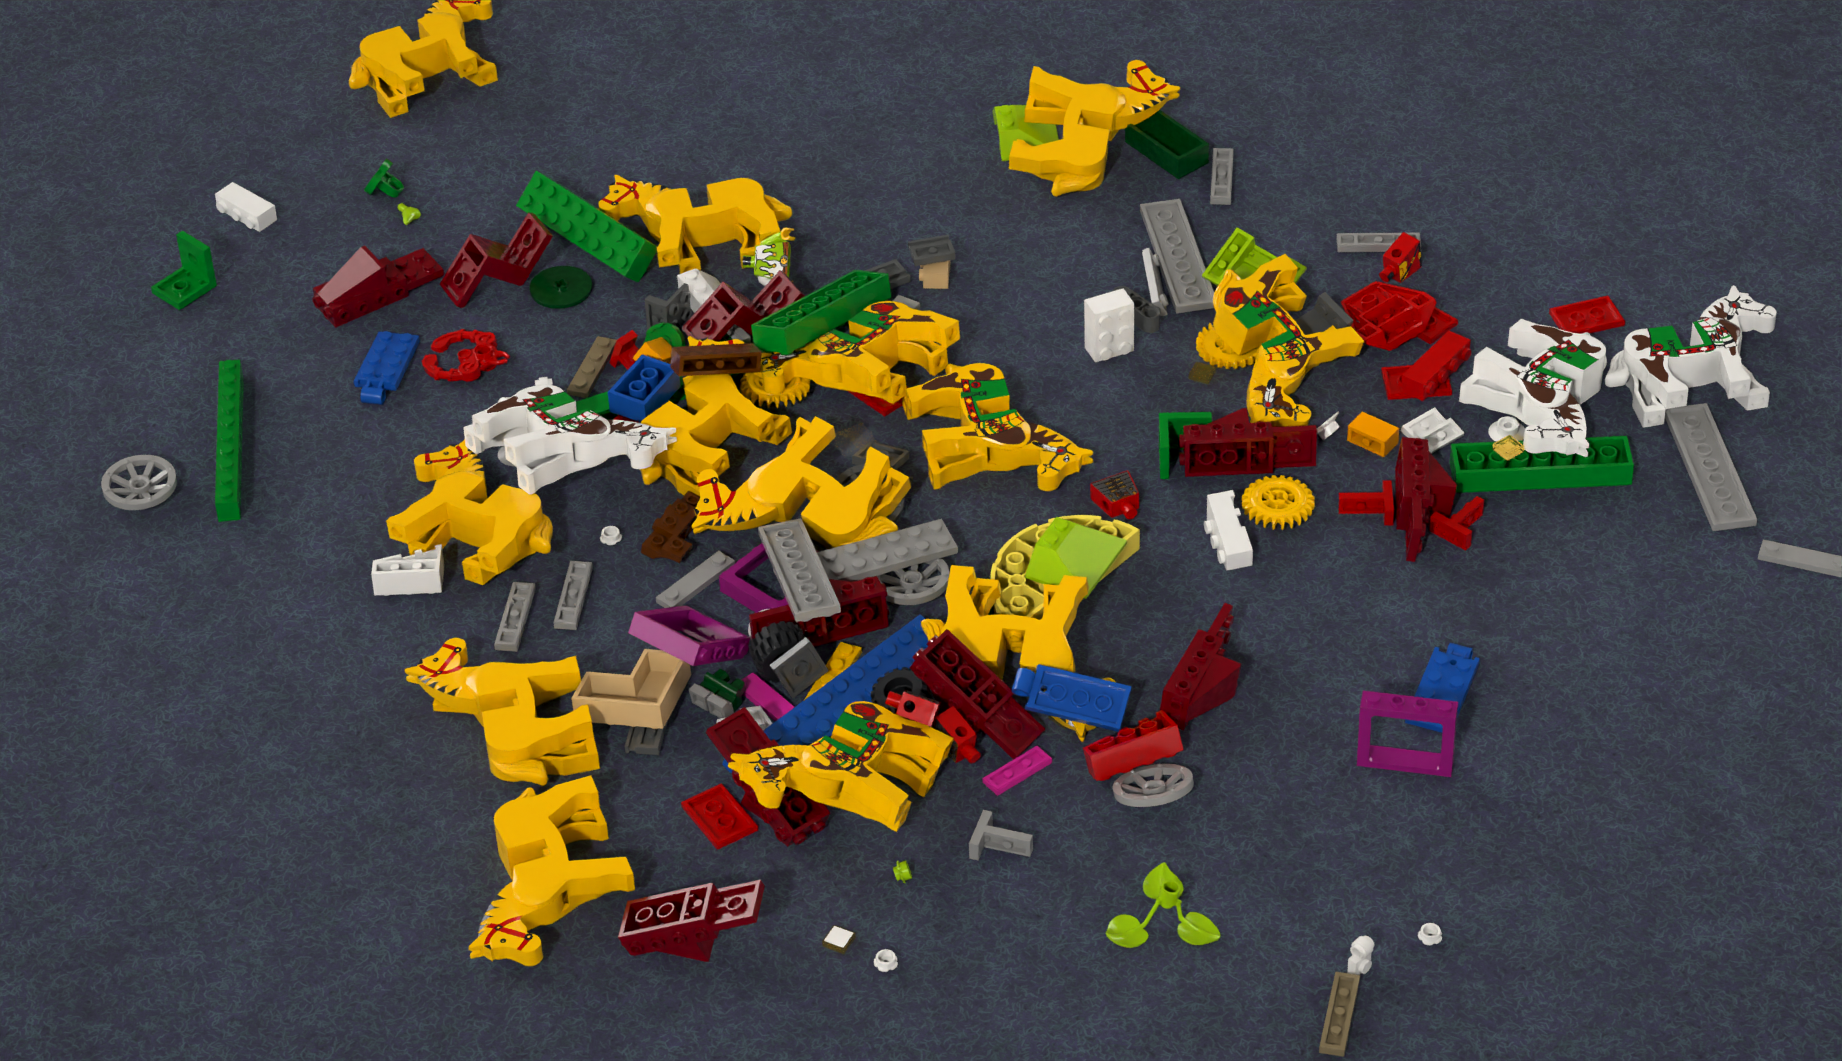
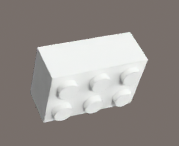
[1084,288,1134,362]

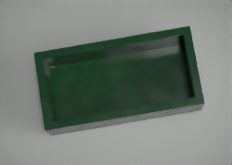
[1125,110,1209,179]

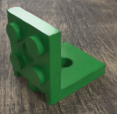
[151,231,217,310]
[1159,412,1212,479]

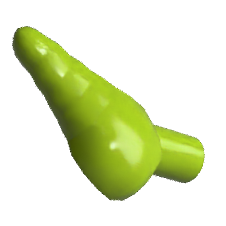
[397,203,421,225]

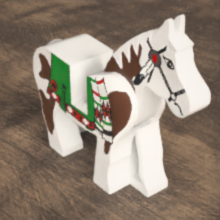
[1605,285,1777,428]
[1459,319,1607,457]
[464,385,677,495]

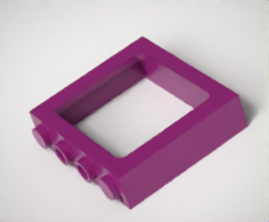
[719,543,819,613]
[628,605,750,666]
[1357,691,1458,777]

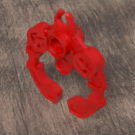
[422,329,510,382]

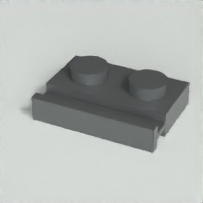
[908,234,956,266]
[865,259,911,289]
[625,721,668,755]

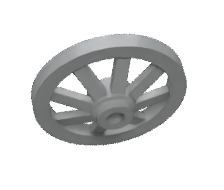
[101,455,177,510]
[873,558,950,605]
[1113,763,1194,807]

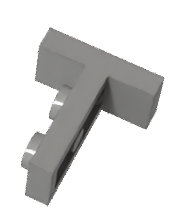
[969,810,1033,861]

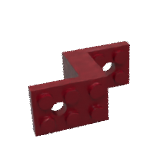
[440,212,553,308]
[681,270,805,342]

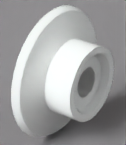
[1317,411,1340,441]
[1488,416,1525,442]

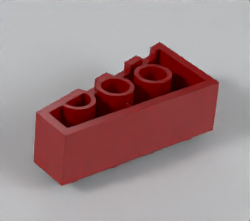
[1083,710,1184,781]

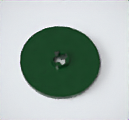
[530,266,592,309]

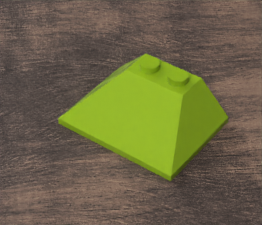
[993,105,1059,161]
[1202,228,1307,287]
[1025,517,1127,599]

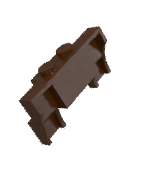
[641,491,700,563]

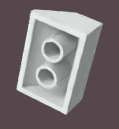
[677,269,721,328]

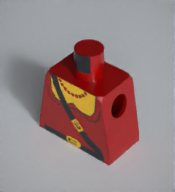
[1379,232,1422,283]

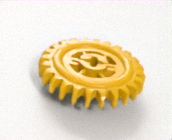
[1196,323,1260,369]
[740,372,810,408]
[1242,475,1315,530]

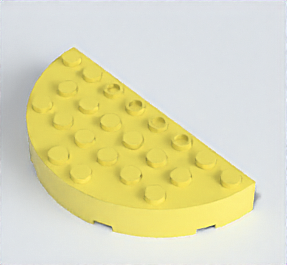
[991,515,1140,620]

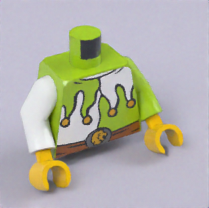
[743,228,795,286]

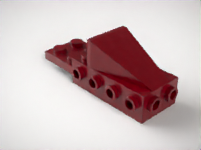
[312,245,444,328]
[1179,408,1317,477]
[1395,437,1456,562]
[749,576,889,646]
[1160,603,1241,731]
[910,629,1045,760]
[706,707,830,847]
[618,880,765,962]

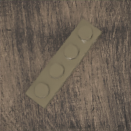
[567,336,617,398]
[1319,972,1360,1057]

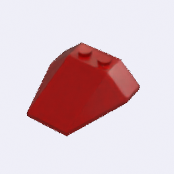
[1341,281,1437,351]

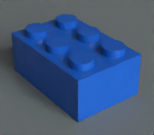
[608,354,680,422]

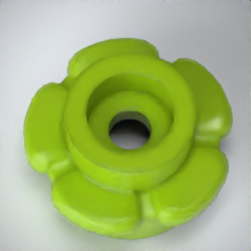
[893,860,912,883]

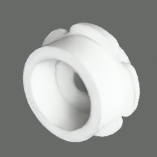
[600,526,622,545]
[1418,923,1442,945]
[874,949,898,972]

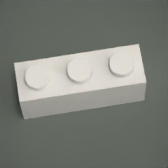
[215,182,277,232]

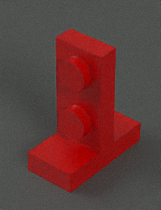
[609,330,639,370]
[1338,480,1394,526]
[1429,496,1484,551]

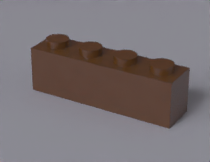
[670,343,762,376]

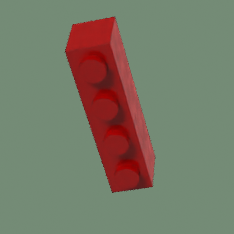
[1401,331,1471,401]

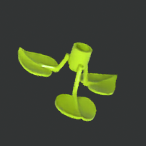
[1105,862,1221,948]

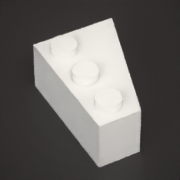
[1204,490,1253,570]
[371,544,444,596]

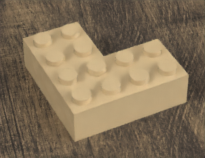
[572,649,691,729]

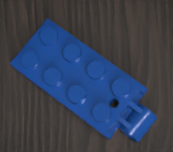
[354,331,420,405]
[1405,643,1480,732]
[1011,664,1132,732]

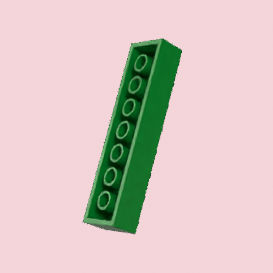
[516,171,658,282]
[751,270,891,355]
[1449,436,1634,493]

